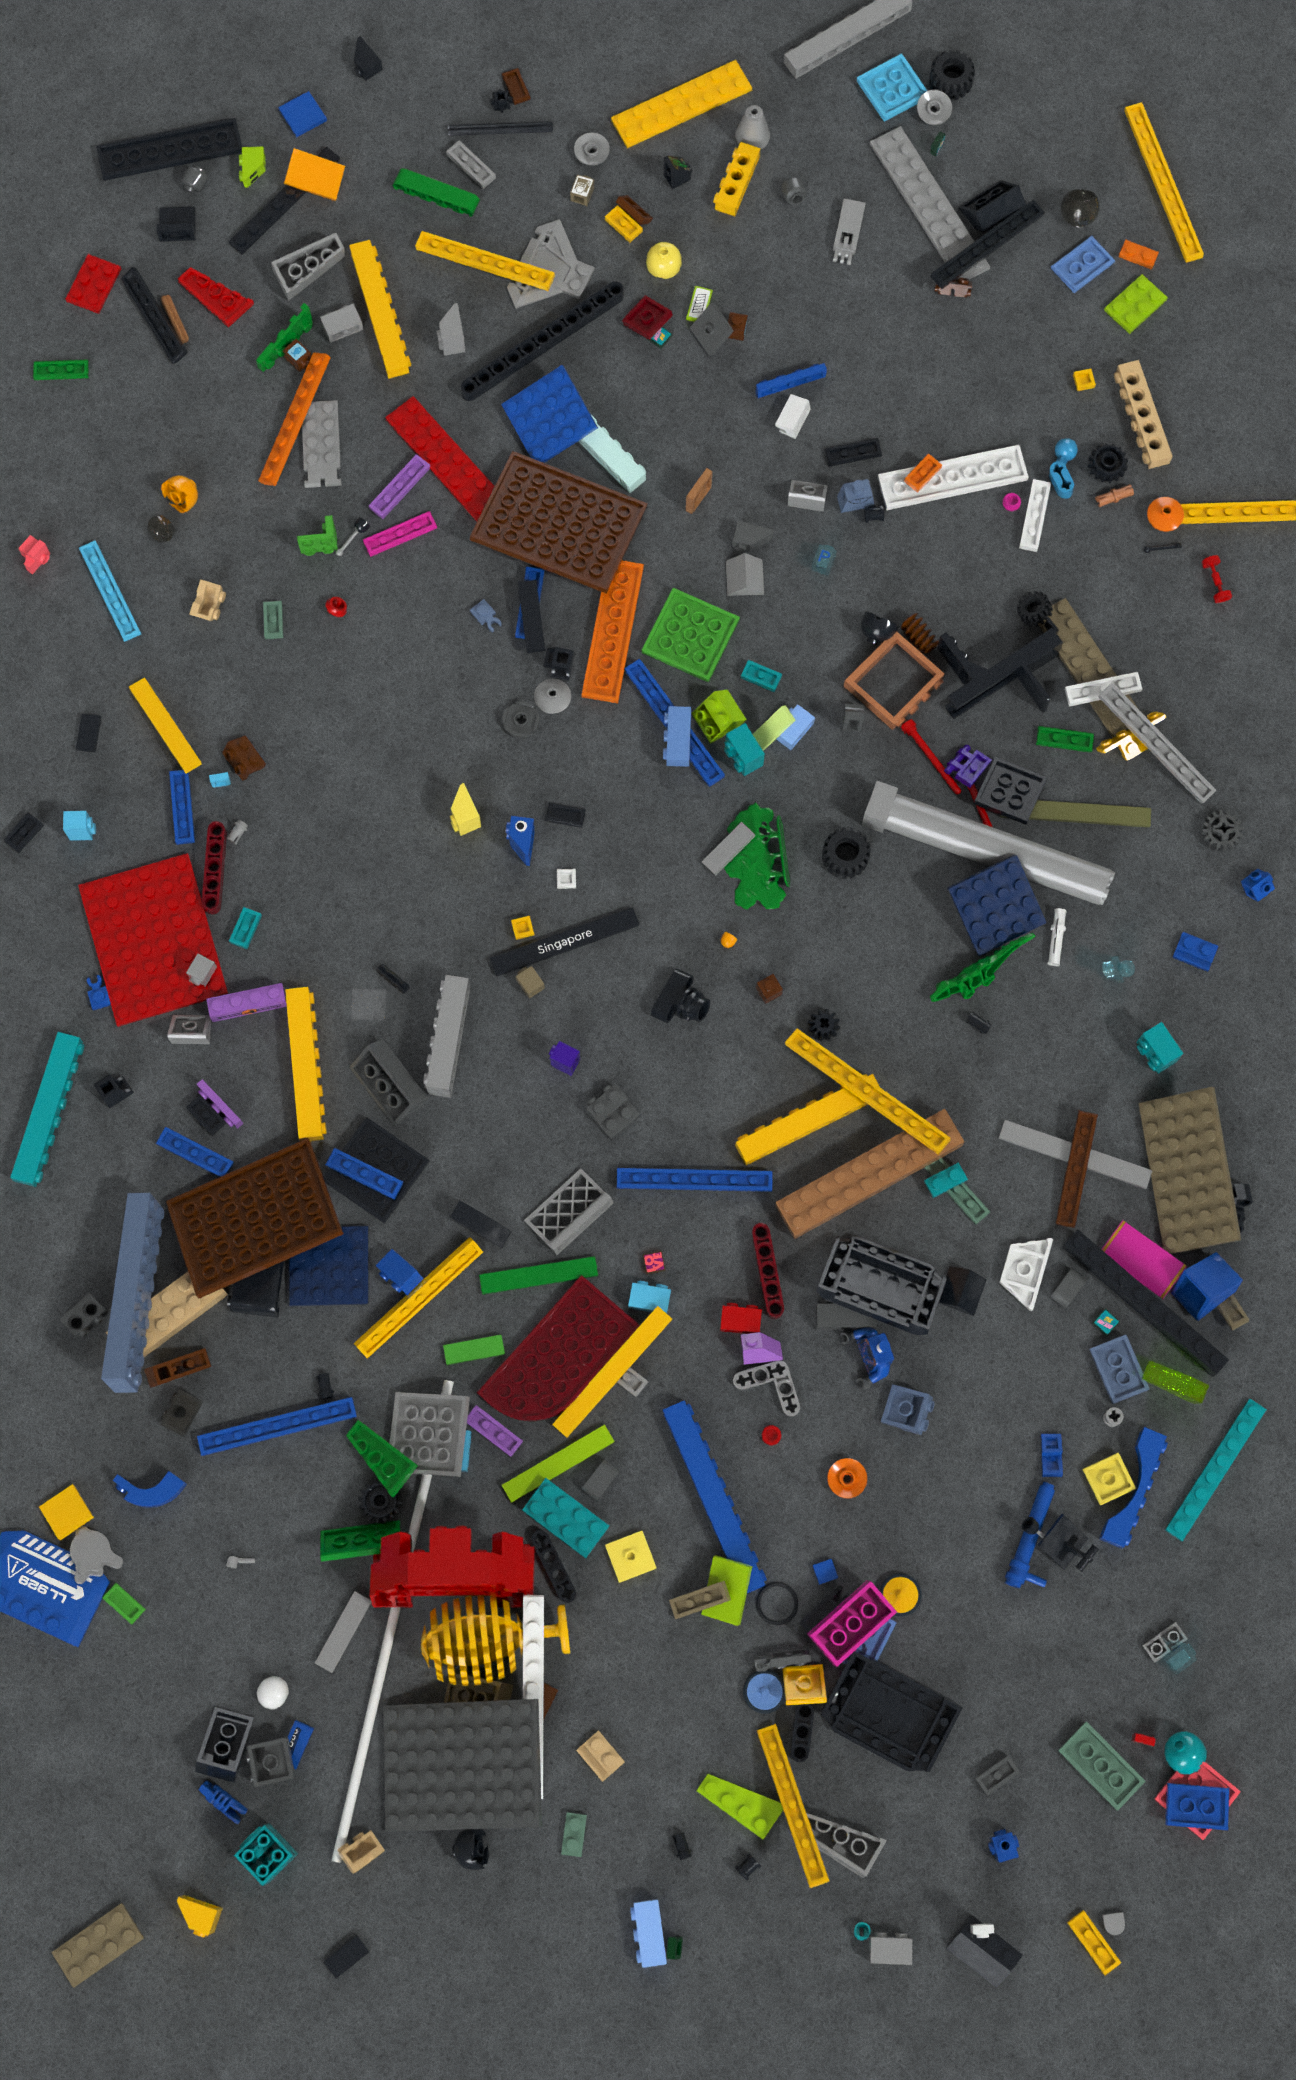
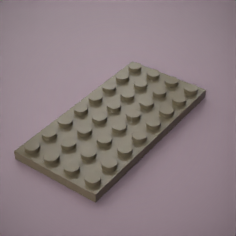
[1139,1087,1241,1254]

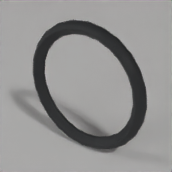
[756,1582,798,1625]

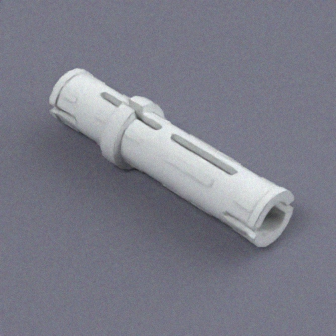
[1048,908,1067,966]

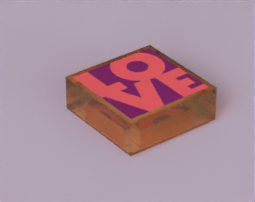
[643,1251,666,1274]

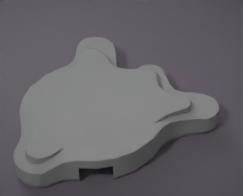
[70,1526,123,1584]

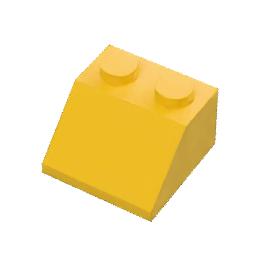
[177,1895,223,1937]

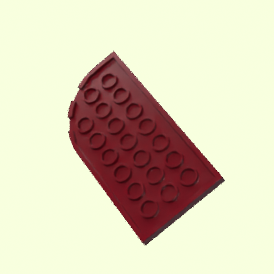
[477,1275,640,1421]

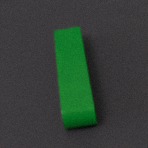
[393,168,480,217]

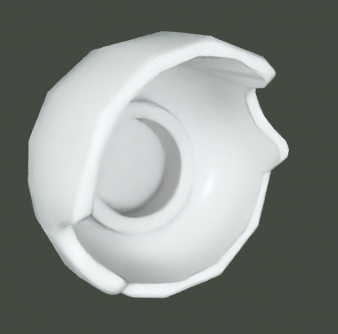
[256,1676,289,1709]

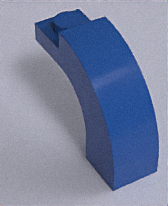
[113,1471,187,1508]

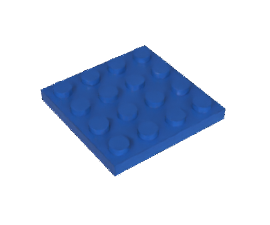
[501,365,598,463]

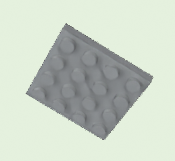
[389,1392,470,1477]

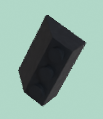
[958,180,1026,232]
[946,1914,1023,1988]

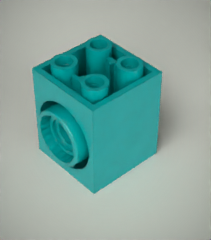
[234,1824,298,1886]

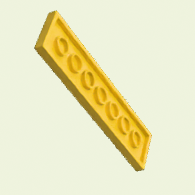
[611,60,752,148]

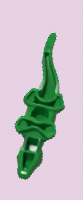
[930,933,1036,1002]

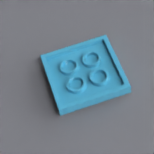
[856,54,927,122]

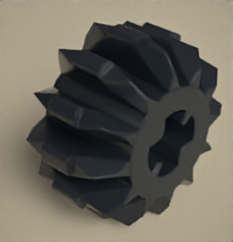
[808,1009,840,1042]

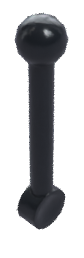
[1144,543,1182,553]

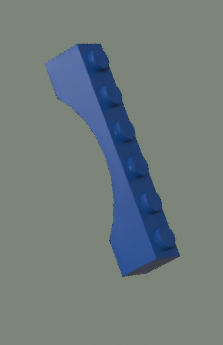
[1099,1427,1168,1549]

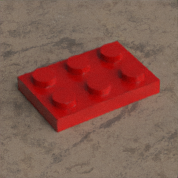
[66,254,121,314]

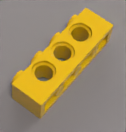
[713,142,761,217]

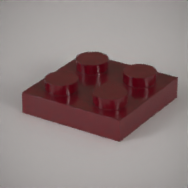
[622,295,673,340]

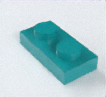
[741,660,782,693]
[229,907,262,949]
[924,1162,968,1198]

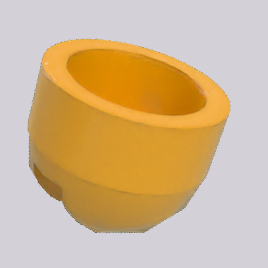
[721,932,737,948]

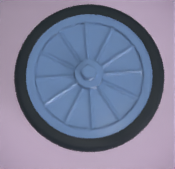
[743,1670,785,1714]

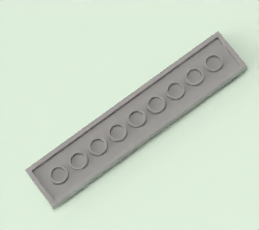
[870,126,990,280]

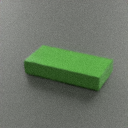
[102,1583,146,1625]

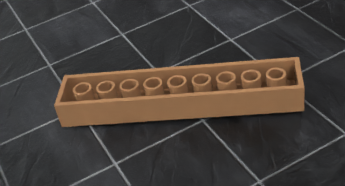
[775,1109,964,1239]

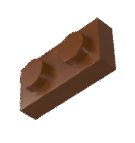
[616,195,653,225]

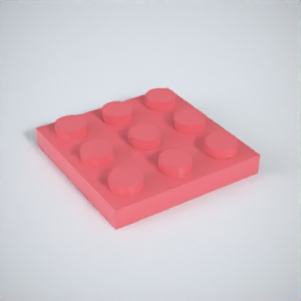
[1154,1761,1241,1840]

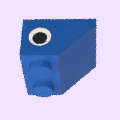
[506,816,535,866]

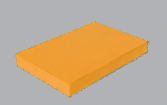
[284,148,345,201]

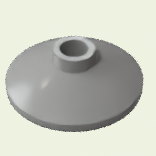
[917,90,952,125]
[574,133,610,166]
[534,679,571,714]

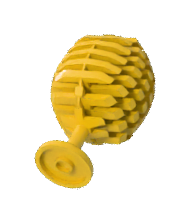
[421,1596,570,1686]

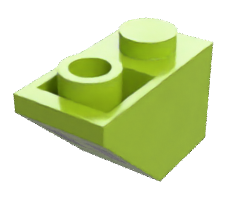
[239,147,265,188]

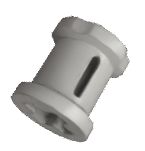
[1103,1407,1123,1427]

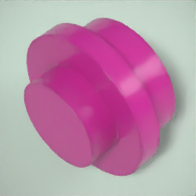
[1002,493,1021,511]

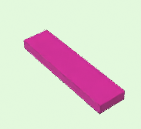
[363,511,437,557]

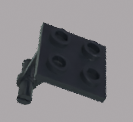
[1038,1514,1099,1572]

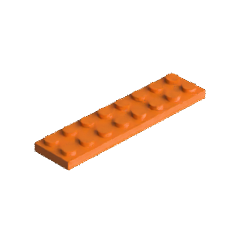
[582,561,644,703]

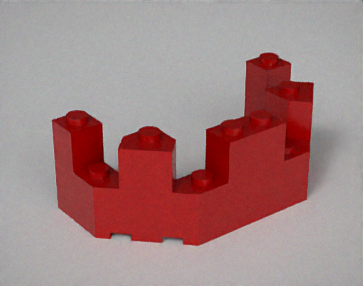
[370,1526,535,1608]

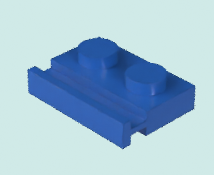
[1172,932,1218,972]

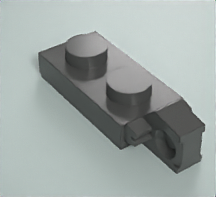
[754,1647,811,1671]

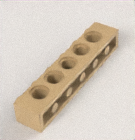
[1114,360,1173,469]

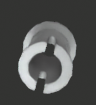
[226,820,248,845]

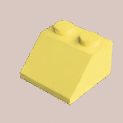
[449,783,481,836]

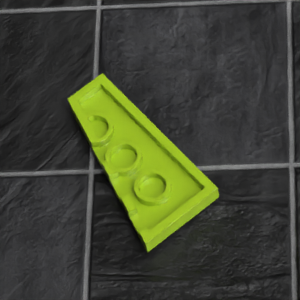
[696,1774,783,1840]

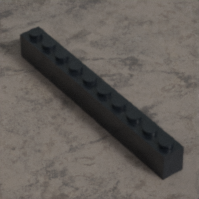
[1063,1229,1229,1377]

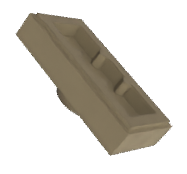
[1217,1294,1249,1330]

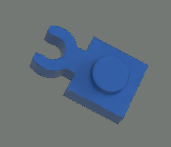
[87,975,111,1011]

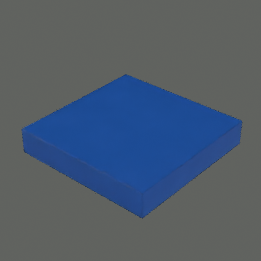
[278,91,327,137]

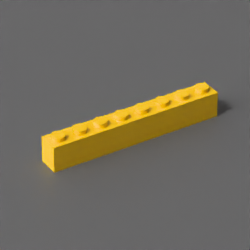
[349,240,411,379]
[285,987,327,1141]
[735,1074,880,1165]

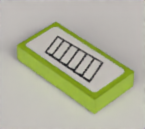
[686,286,713,322]

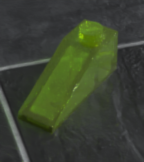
[1142,1361,1209,1404]

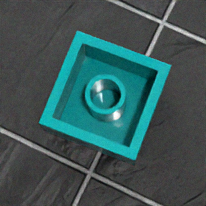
[724,723,765,776]
[1137,1022,1184,1074]

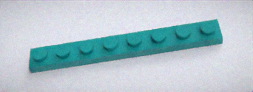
[1165,1398,1267,1542]

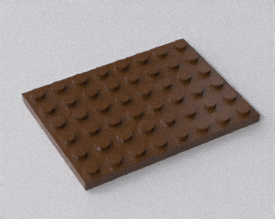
[470,451,648,594]
[166,1138,344,1299]

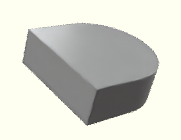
[1102,1912,1125,1935]

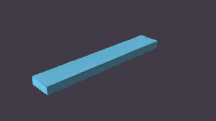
[79,540,141,642]

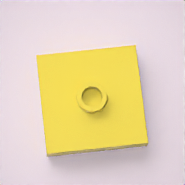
[1082,1452,1136,1506]
[605,1531,657,1583]

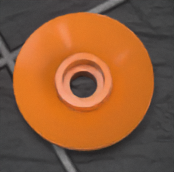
[1147,497,1184,532]
[827,1458,867,1499]

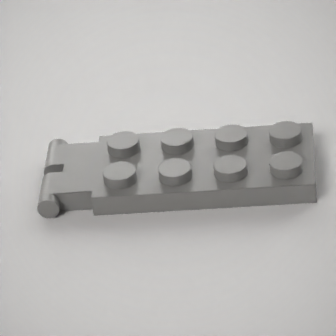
[302,400,342,488]

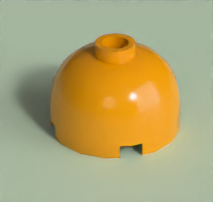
[161,475,198,513]

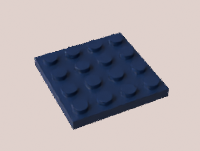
[947,854,1047,956]
[289,1226,368,1306]

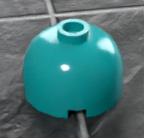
[1164,1731,1207,1774]

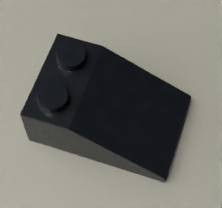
[195,1707,254,1783]

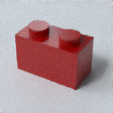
[720,1303,762,1334]

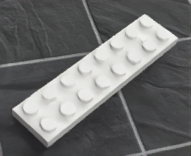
[877,445,1028,510]

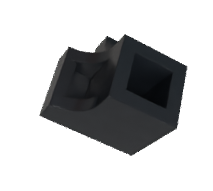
[543,647,575,681]
[94,1074,134,1108]

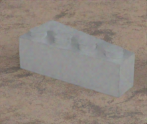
[271,233,345,301]
[807,1813,887,1878]

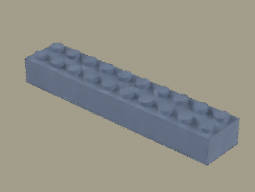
[101,1193,164,1393]

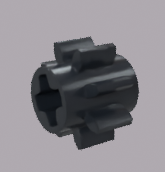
[490,89,512,113]

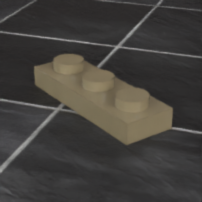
[669,1581,731,1619]

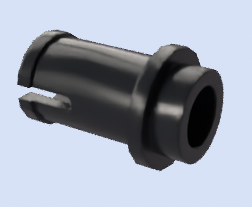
[966,1012,992,1034]
[316,1373,334,1399]
[672,1832,692,1860]

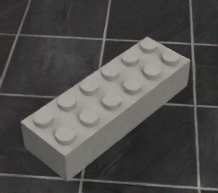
[423,975,471,1098]

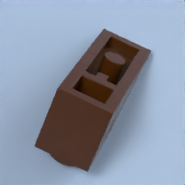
[144,1348,211,1388]

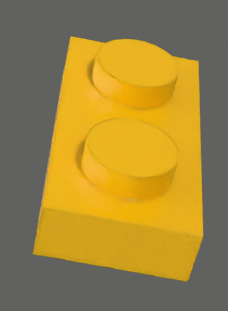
[605,205,643,243]

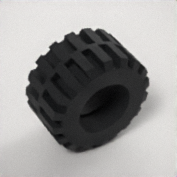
[929,50,975,100]
[822,827,871,879]

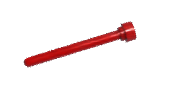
[900,719,961,795]

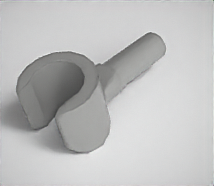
[226,1556,255,1569]

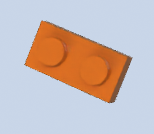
[1119,239,1159,270]
[904,454,942,493]

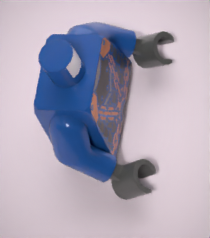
[840,1327,894,1390]

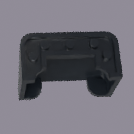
[227,1261,284,1318]

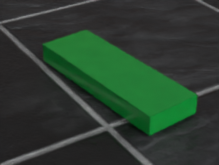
[33,360,89,380]
[1036,726,1094,753]

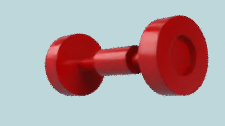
[1201,555,1233,603]

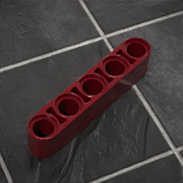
[202,821,227,915]
[752,1223,784,1319]

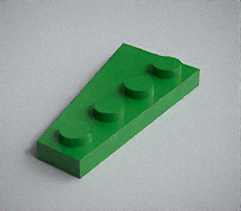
[256,303,313,372]
[346,1420,418,1498]

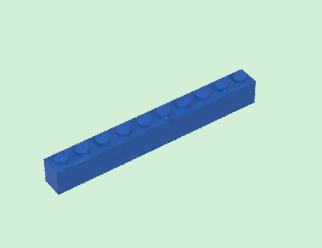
[663,1400,767,1594]

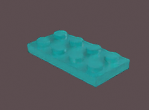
[522,1478,609,1559]

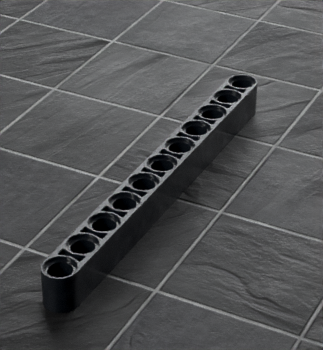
[461,281,624,401]

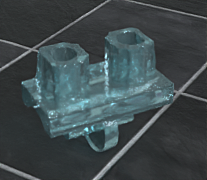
[1102,956,1135,983]

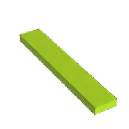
[502,1425,615,1503]

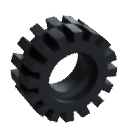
[1017,591,1053,627]

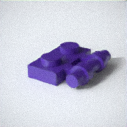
[944,745,992,788]

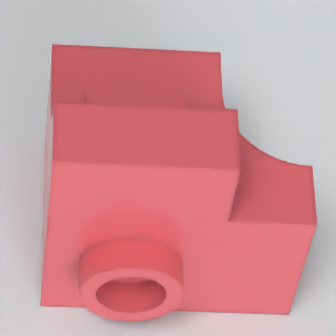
[18,535,50,574]

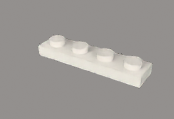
[1019,479,1051,552]
[1064,672,1142,706]

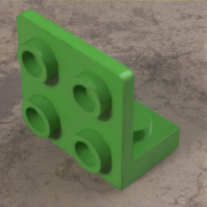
[297,515,338,556]

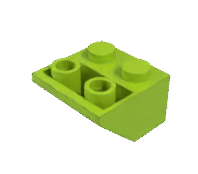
[691,689,747,744]

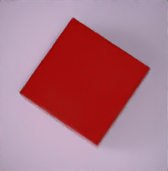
[1131,1733,1156,1746]

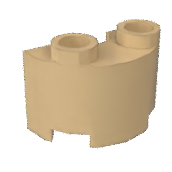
[189,579,226,621]
[337,1830,385,1874]

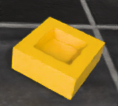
[1073,369,1096,391]
[511,916,534,940]

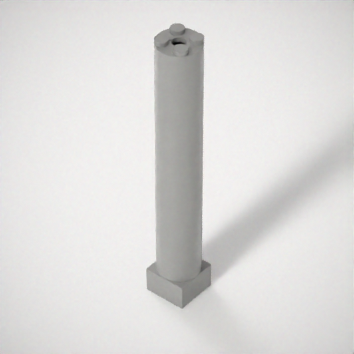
[862,781,1115,905]

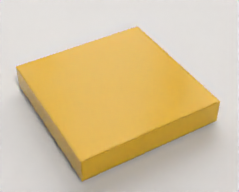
[39,1484,94,1540]
[782,1664,827,1705]

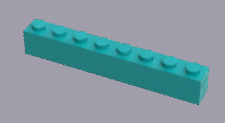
[10,1032,84,1187]

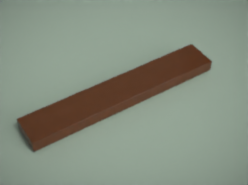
[1055,1110,1098,1228]

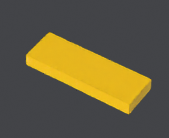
[1067,1910,1121,1975]

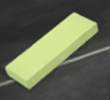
[753,705,796,751]

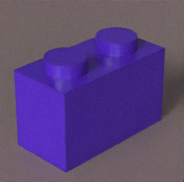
[549,1041,580,1076]

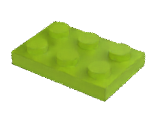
[1104,274,1168,334]

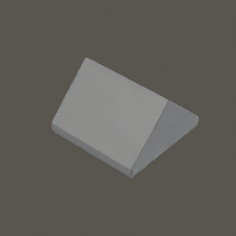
[787,480,828,512]
[726,553,764,596]
[167,1015,211,1044]

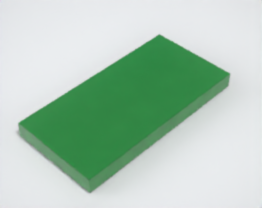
[320,1520,401,1562]

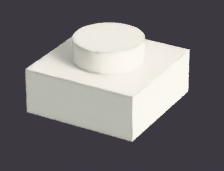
[970,1923,994,1938]

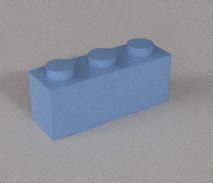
[663,706,691,767]

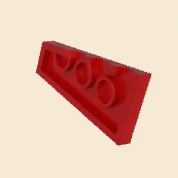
[178,267,254,328]

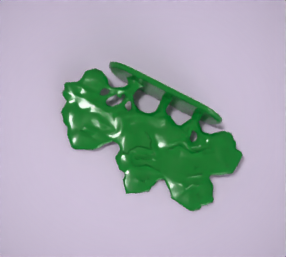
[724,803,790,910]

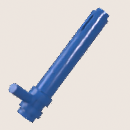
[1005,1482,1055,1589]

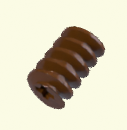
[901,613,939,654]

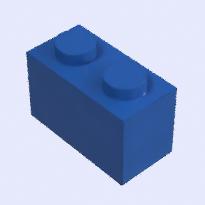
[376,1249,424,1295]

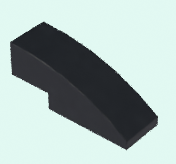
[450,1200,512,1248]

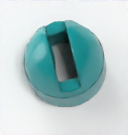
[854,1922,871,1941]

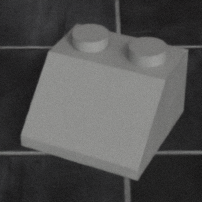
[437,303,465,356]

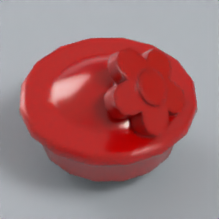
[325,597,347,617]

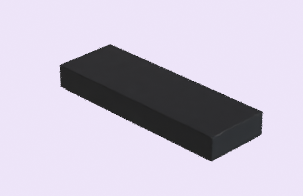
[825,438,882,467]

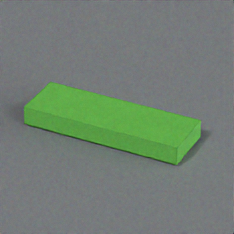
[443,1335,505,1365]

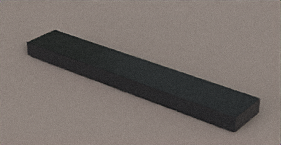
[120,267,188,364]

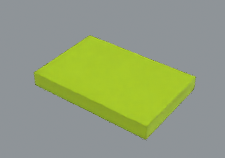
[701,1555,752,1626]

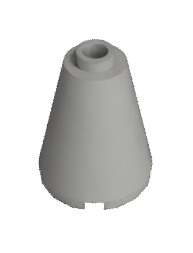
[735,105,770,150]

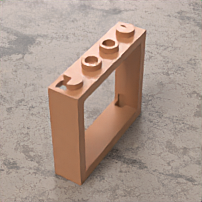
[844,632,944,730]

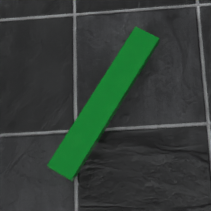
[479,1256,598,1295]

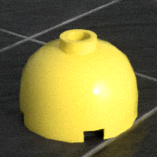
[646,242,682,279]

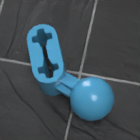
[1049,438,1078,499]

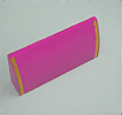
[1102,1220,1187,1299]

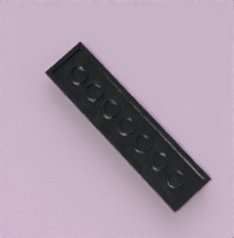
[96,118,242,181]

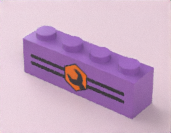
[206,983,287,1022]

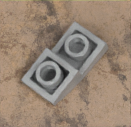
[1143,1622,1188,1663]

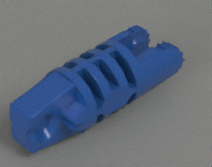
[199,1781,248,1824]

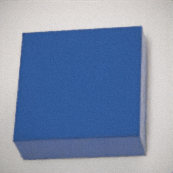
[813,1559,838,1585]

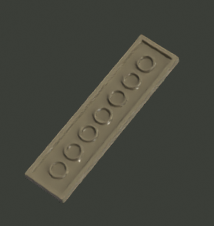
[1038,598,1138,738]

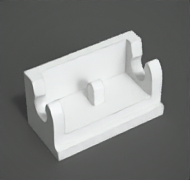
[775,394,811,439]

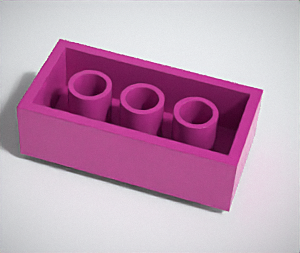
[807,1580,897,1666]

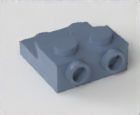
[881,1384,935,1435]

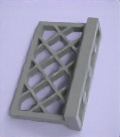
[524,1169,613,1255]

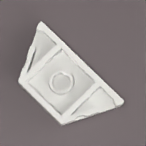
[999,1238,1053,1311]

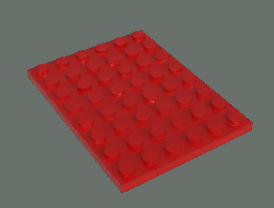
[78,853,228,1027]

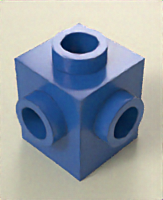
[1241,869,1275,902]
[988,1829,1019,1863]

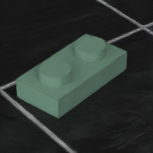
[263,601,284,639]
[561,1812,587,1857]

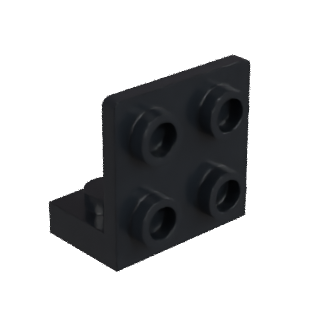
[156,206,196,241]

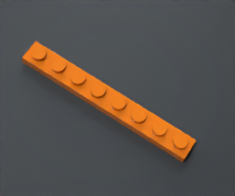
[258,352,331,486]

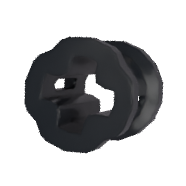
[864,505,884,523]
[734,1853,762,1881]

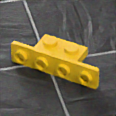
[1096,711,1166,761]

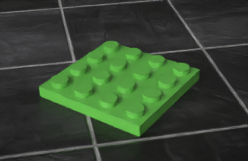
[642,588,740,683]

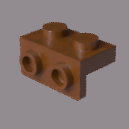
[222,735,266,781]

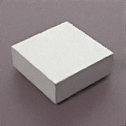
[557,869,576,889]

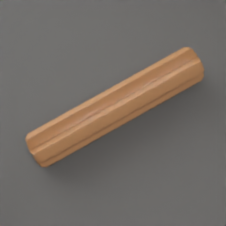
[161,295,189,343]

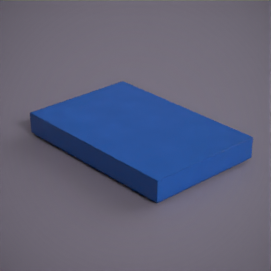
[1165,1783,1229,1830]

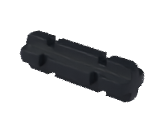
[377,964,410,994]

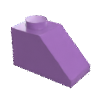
[741,1332,783,1365]

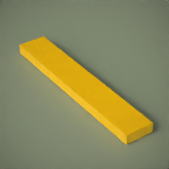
[129,677,202,773]

